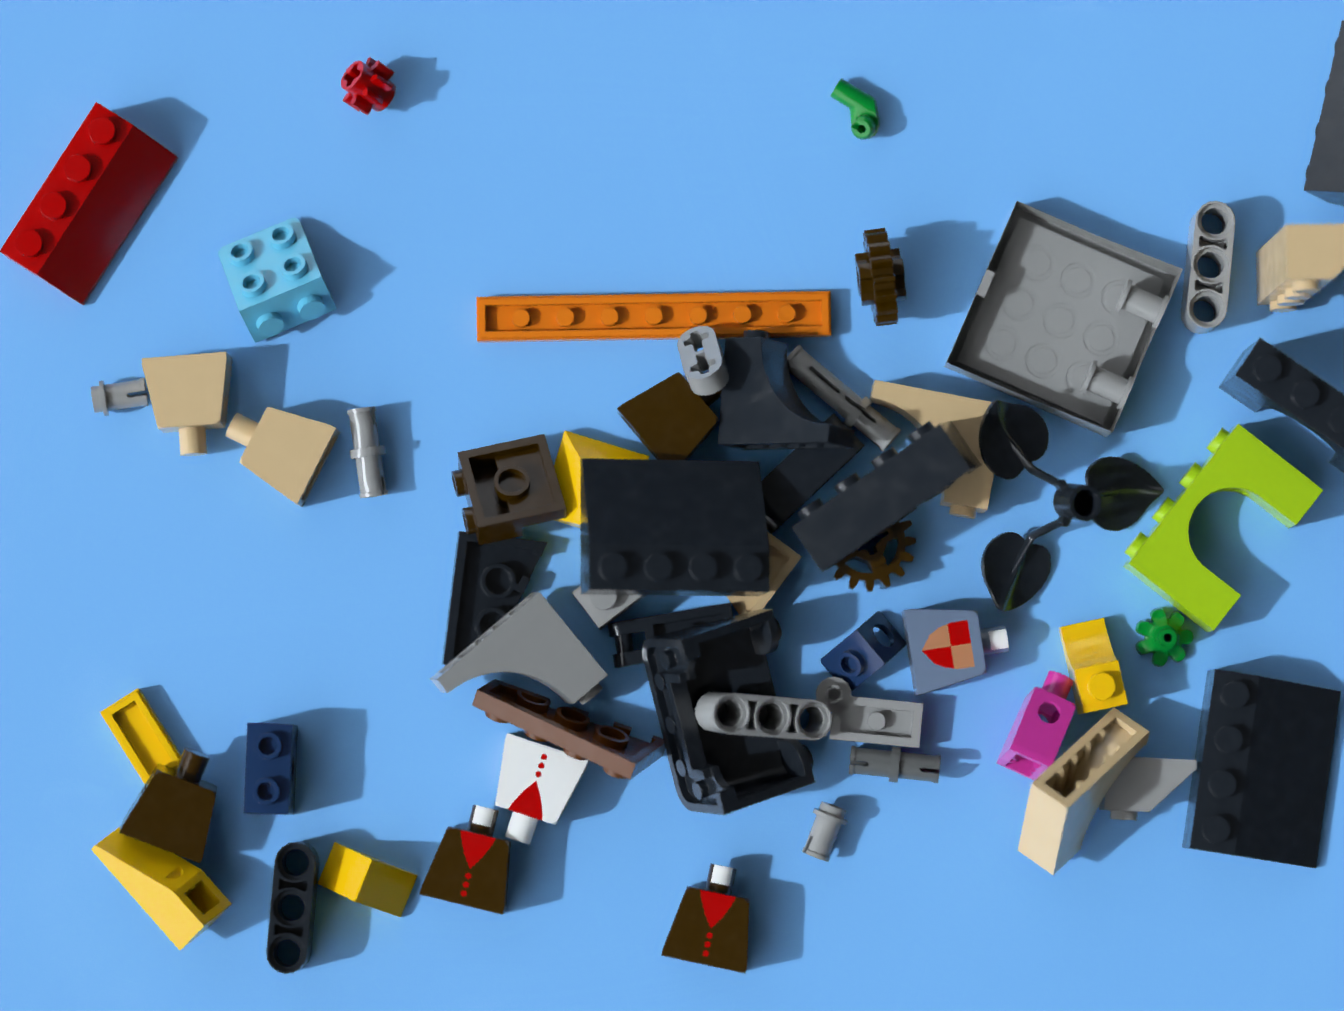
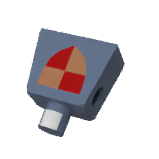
[901,609,1009,696]

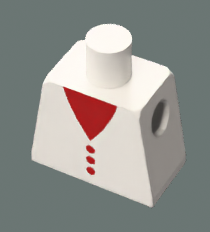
[495,733,589,845]

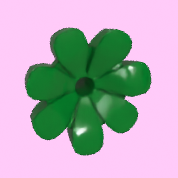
[1135,608,1194,667]

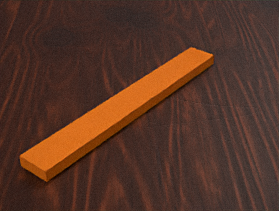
[476,291,831,343]

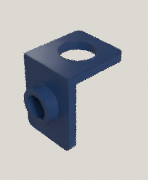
[821,611,906,692]

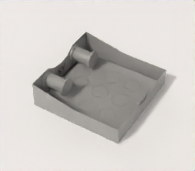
[944,201,1183,437]

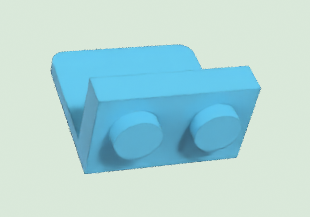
[218,218,337,343]

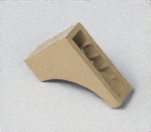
[870,380,994,519]
[1018,707,1150,875]

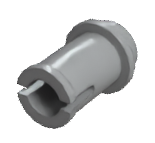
[91,378,148,416]
[802,801,847,862]

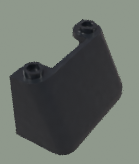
[642,609,815,815]

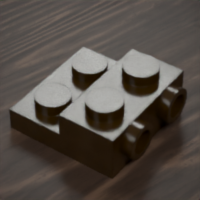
[451,434,566,545]

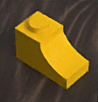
[1058,618,1128,715]

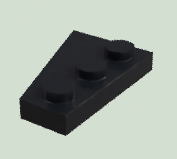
[441,531,548,665]

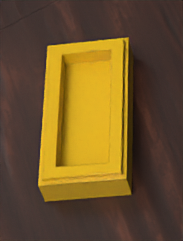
[100,688,182,784]

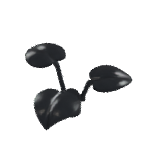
[979,400,1164,612]

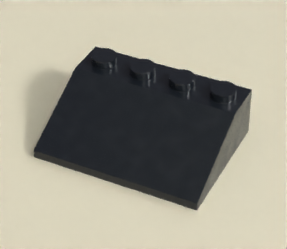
[580,458,770,596]
[1182,669,1341,868]

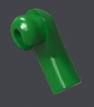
[830,78,880,140]

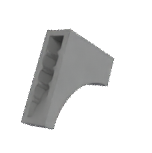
[430,592,607,705]

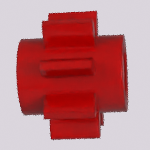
[341,57,396,115]

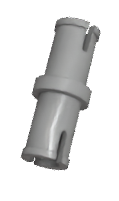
[347,406,388,499]

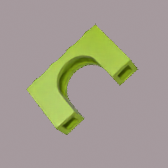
[1123,424,1323,632]

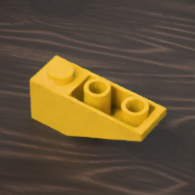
[91,826,232,950]

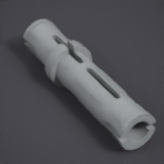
[787,345,901,452]

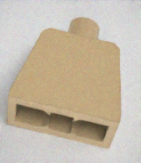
[142,352,232,456]
[225,407,340,507]

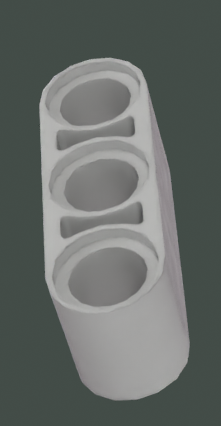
[1181,201,1235,334]
[695,691,832,740]

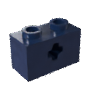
[243,723,298,815]

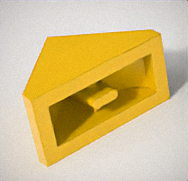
[318,842,418,917]

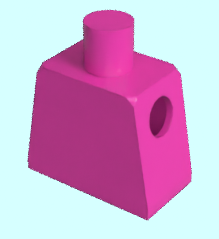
[996,671,1076,780]

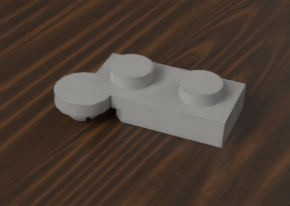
[816,677,923,748]

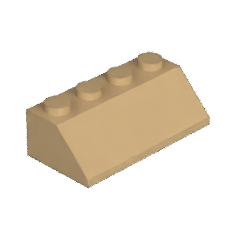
[1256,224,1344,312]

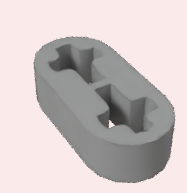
[677,326,729,396]

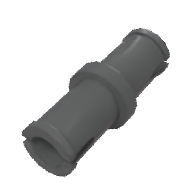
[849,746,941,783]

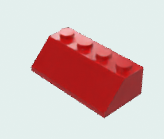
[0,102,178,305]

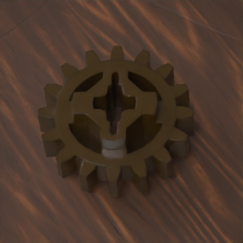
[854,228,907,326]
[833,520,916,592]

